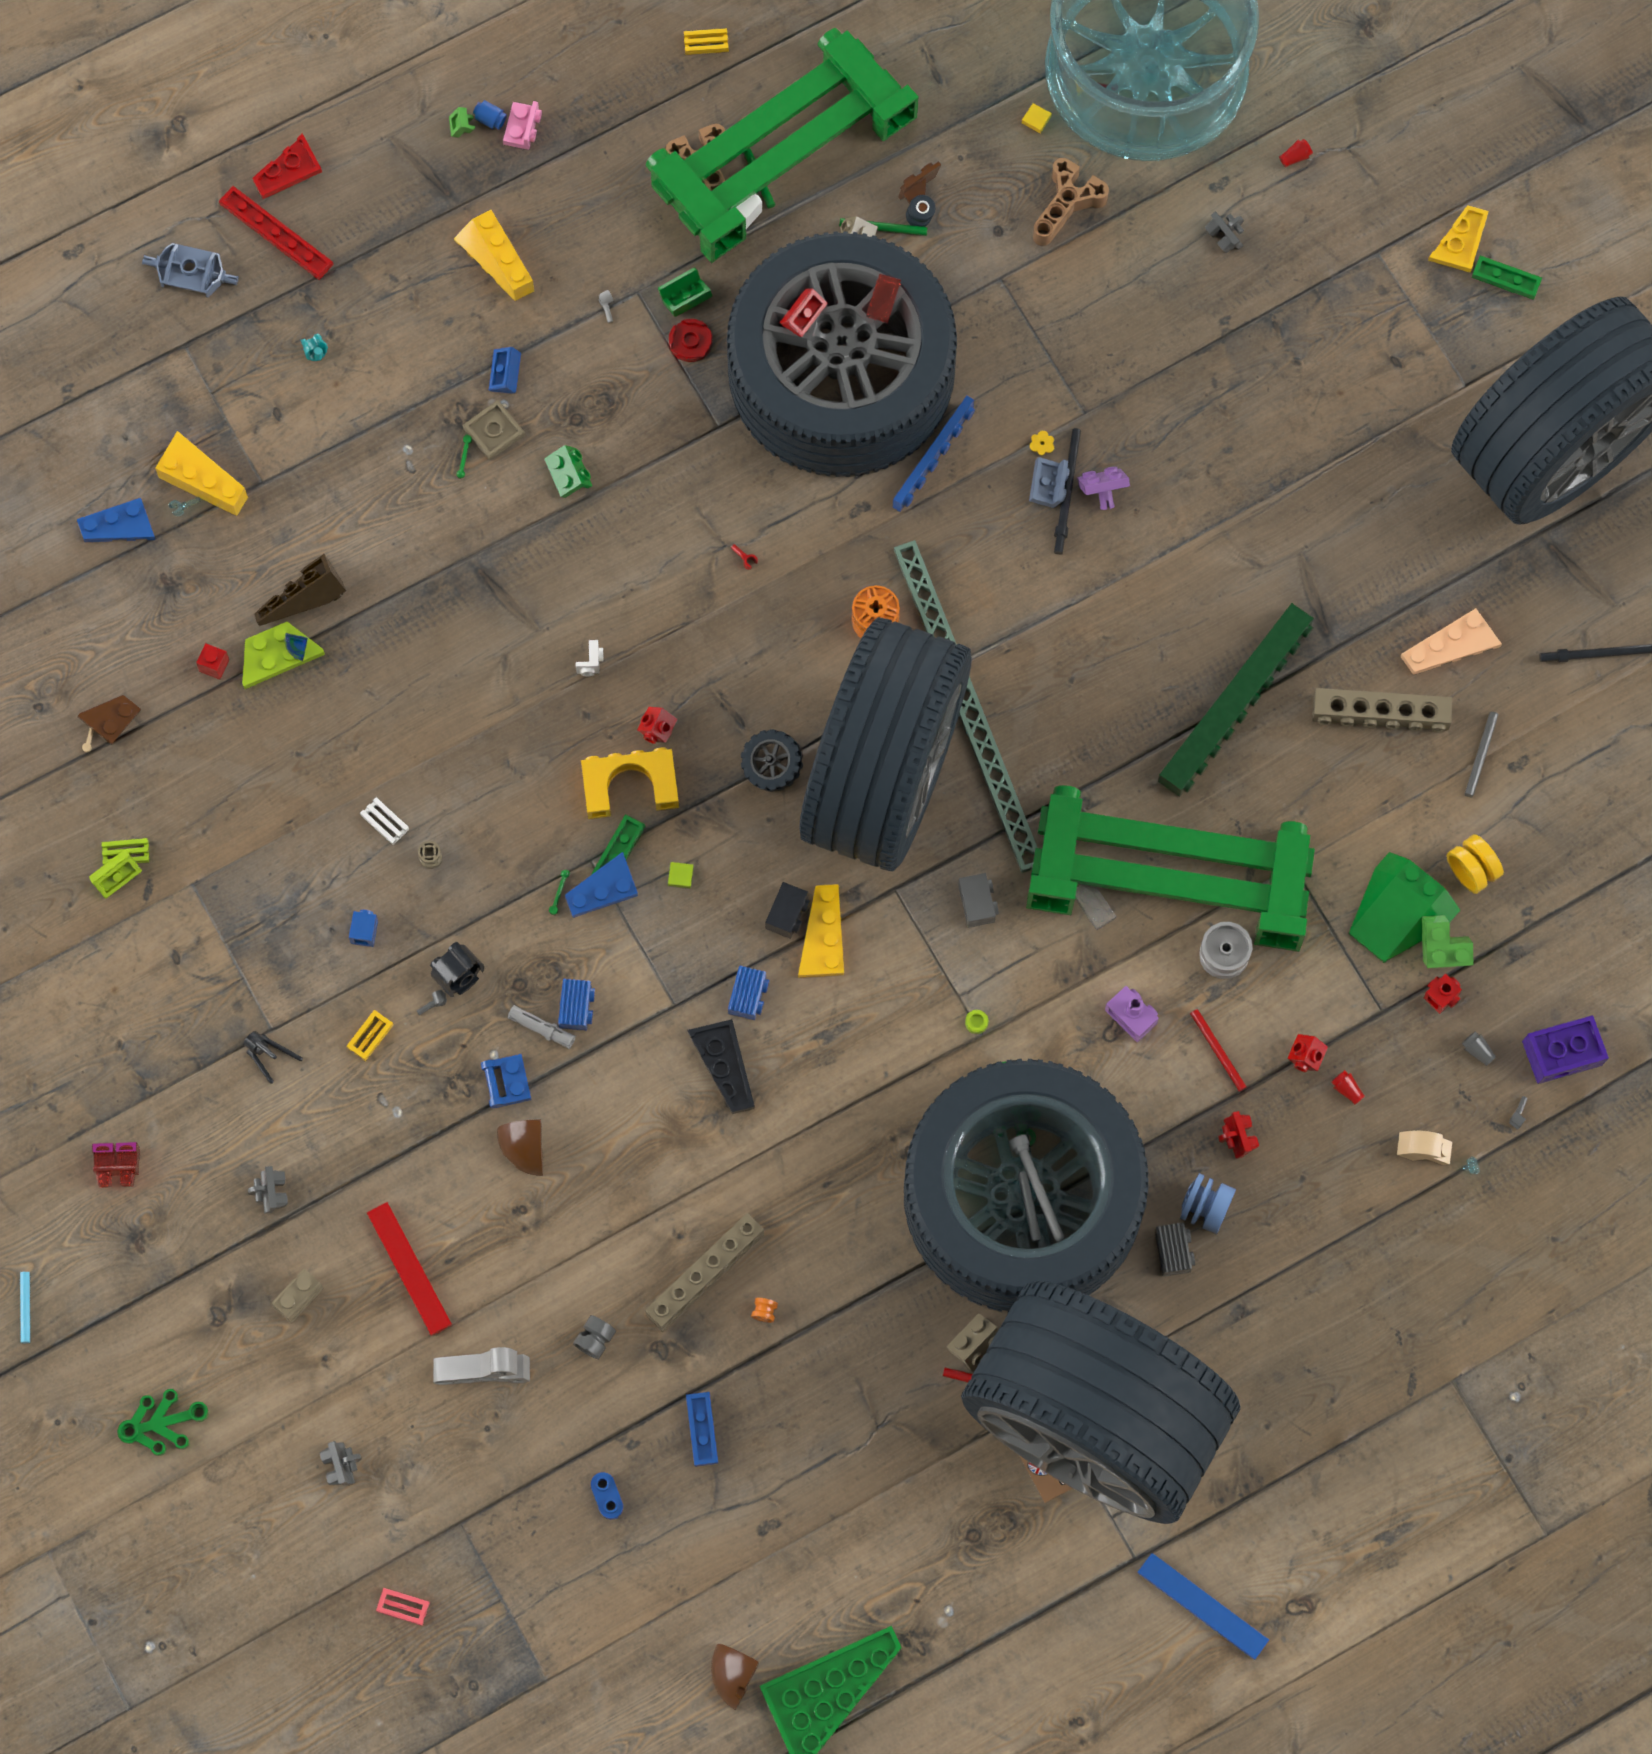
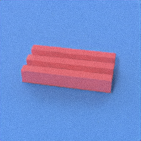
[376,1588,430,1626]

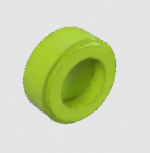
[965,1010,989,1034]

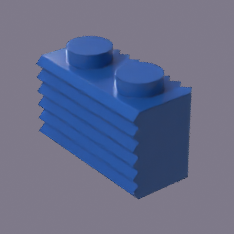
[728,966,770,1020]
[558,979,595,1031]

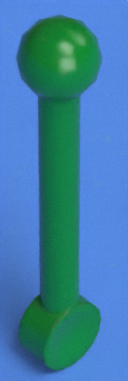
[456,435,472,479]
[549,870,570,915]

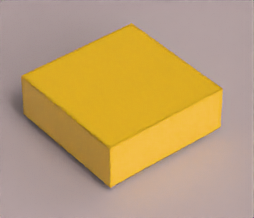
[1022,103,1052,133]

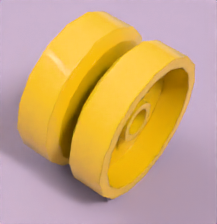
[1446,834,1504,894]

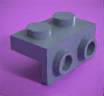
[1029,457,1070,508]

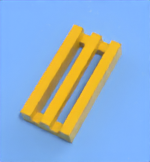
[684,28,729,55]
[346,1010,394,1062]

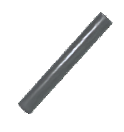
[1017,1171,1041,1242]

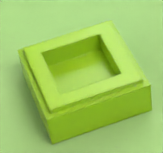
[668,862,694,889]

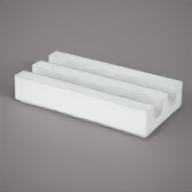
[360,797,409,845]

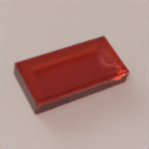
[866,274,901,323]

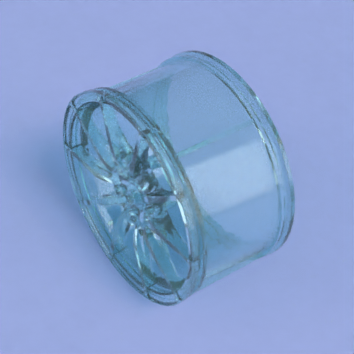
[1045,0,1259,161]

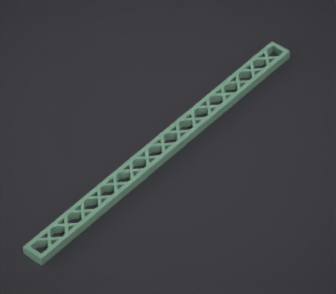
[894,540,1037,873]

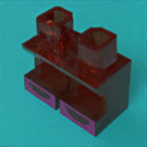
[92,1142,140,1188]

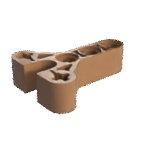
[666,124,725,191]
[1033,158,1109,246]

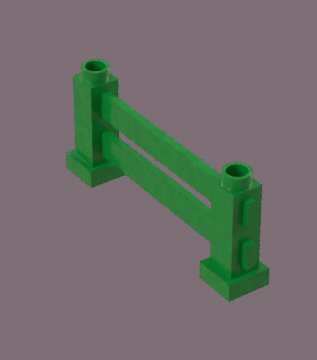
[646,28,919,264]
[1026,785,1315,952]

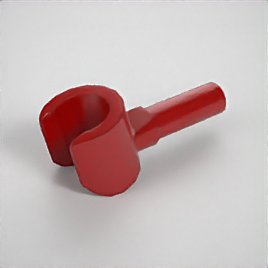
[731,544,758,570]

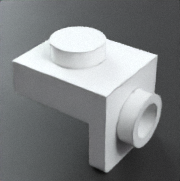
[576,640,604,676]

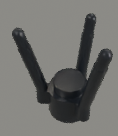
[243,1031,303,1084]

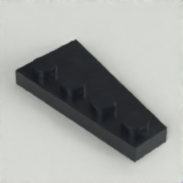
[687,1019,755,1114]

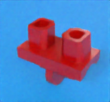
[1218,1111,1259,1159]

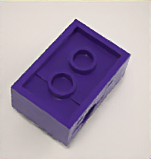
[1522,1015,1609,1084]

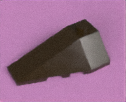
[254,554,346,626]

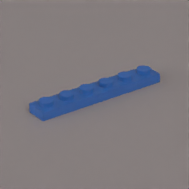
[893,395,975,512]

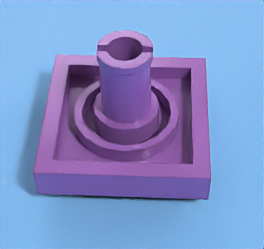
[1077,467,1130,510]

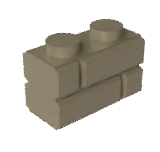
[271,1269,324,1323]

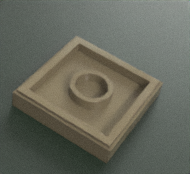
[462,400,525,460]

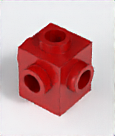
[637,707,678,744]
[1423,973,1462,1014]
[1287,1034,1328,1072]

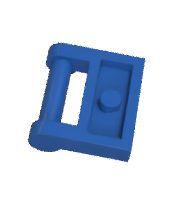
[481,1054,532,1108]

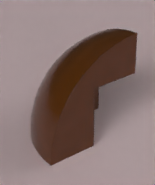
[497,1119,543,1176]
[711,1644,759,1710]

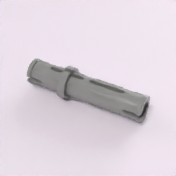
[508,1005,576,1049]

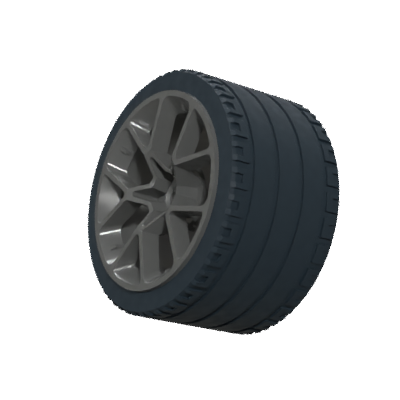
[961,1281,1241,1524]

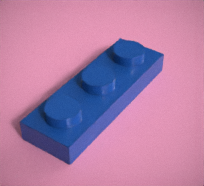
[686,1392,718,1467]

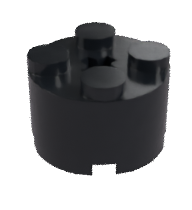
[430,942,485,997]

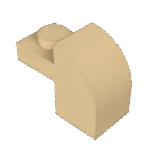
[1397,1131,1452,1165]

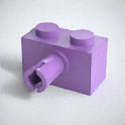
[1105,986,1159,1042]

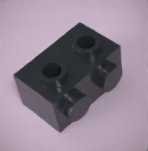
[765,882,811,939]

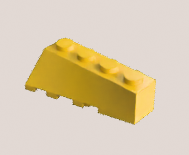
[454,210,534,301]

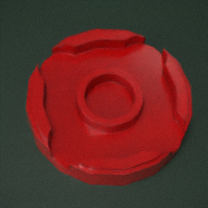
[669,319,713,362]

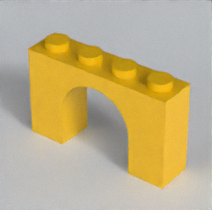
[581,747,679,819]

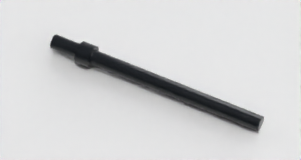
[1054,428,1081,555]
[1539,644,1652,663]

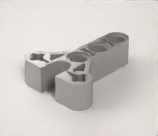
[433,1347,530,1385]

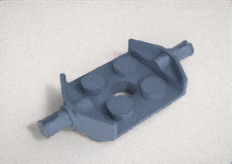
[142,243,239,298]

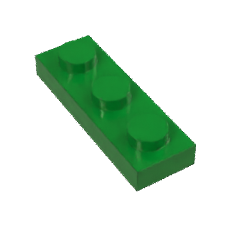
[1471,255,1542,300]

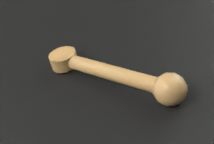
[82,728,94,753]

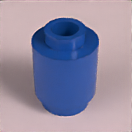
[473,100,507,130]

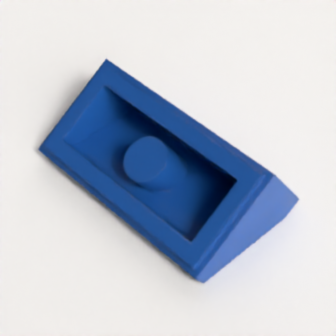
[489,347,521,393]

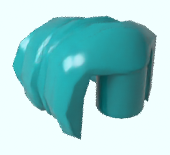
[301,333,328,361]

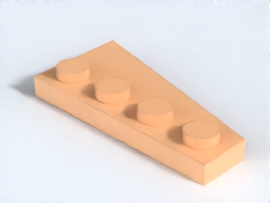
[1401,608,1502,675]

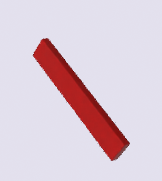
[219,186,334,280]
[367,1202,452,1336]

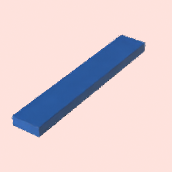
[1137,1553,1269,1660]

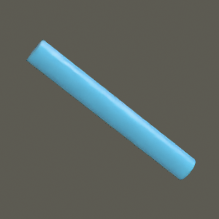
[20,1272,30,1343]

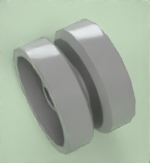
[1199,922,1252,979]

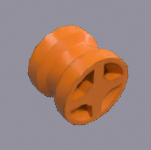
[751,1298,778,1323]

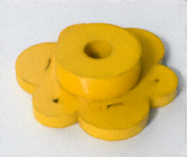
[1030,430,1054,455]

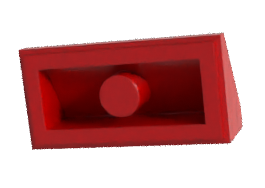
[780,288,828,337]

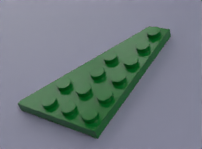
[759,1625,902,1754]

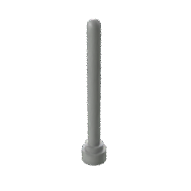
[1009,1135,1064,1242]

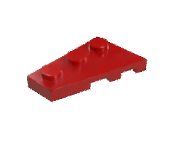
[252,133,322,199]

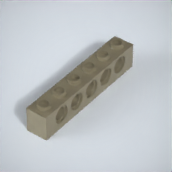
[1312,688,1452,732]
[645,1213,764,1332]

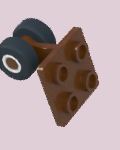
[898,161,941,227]

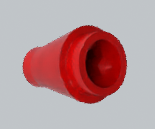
[1279,139,1313,168]
[1331,1070,1365,1105]

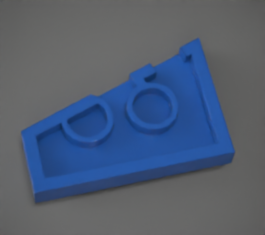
[77,498,156,542]

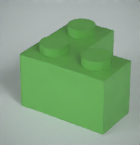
[1422,915,1474,968]

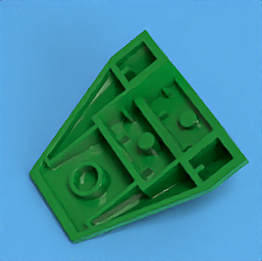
[1348,852,1460,963]

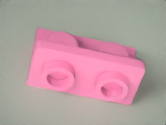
[503,101,542,150]

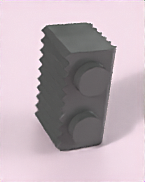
[1155,1223,1195,1277]

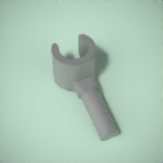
[599,290,613,323]

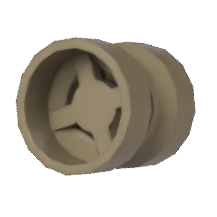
[418,841,442,869]

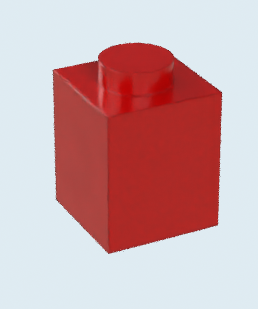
[196,643,229,680]

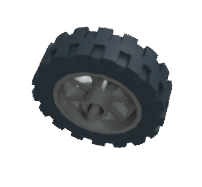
[741,729,803,792]

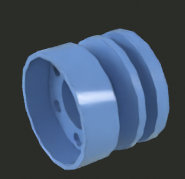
[1180,1173,1236,1235]

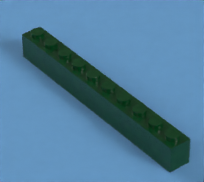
[1158,603,1314,797]

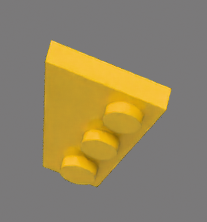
[1428,205,1489,272]

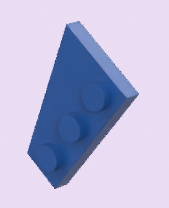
[565,852,638,918]

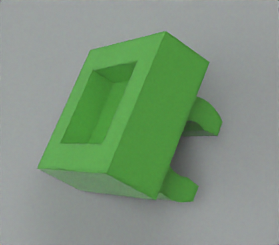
[449,107,475,137]

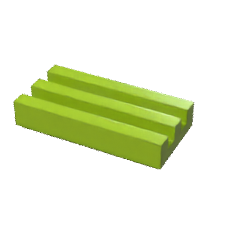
[102,838,150,865]

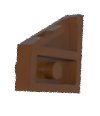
[77,695,141,745]

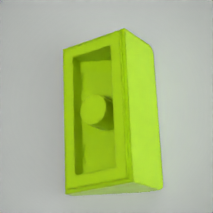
[89,849,142,899]

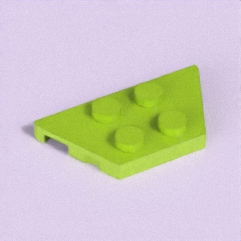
[242,622,325,689]

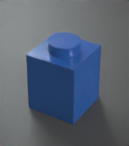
[349,910,378,947]

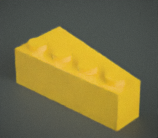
[155,431,248,516]

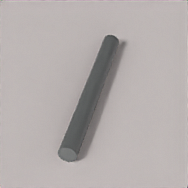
[1464,712,1499,797]

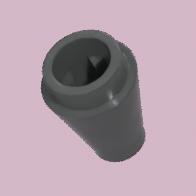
[1462,1031,1496,1066]

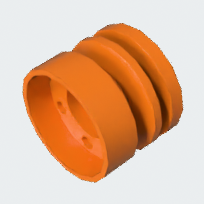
[852,585,900,638]

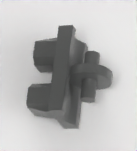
[1205,211,1244,253]
[248,1166,288,1214]
[320,1441,362,1486]

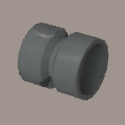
[573,1315,616,1360]

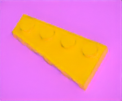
[798,884,844,978]

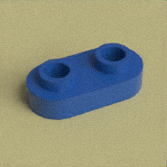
[591,1472,623,1520]

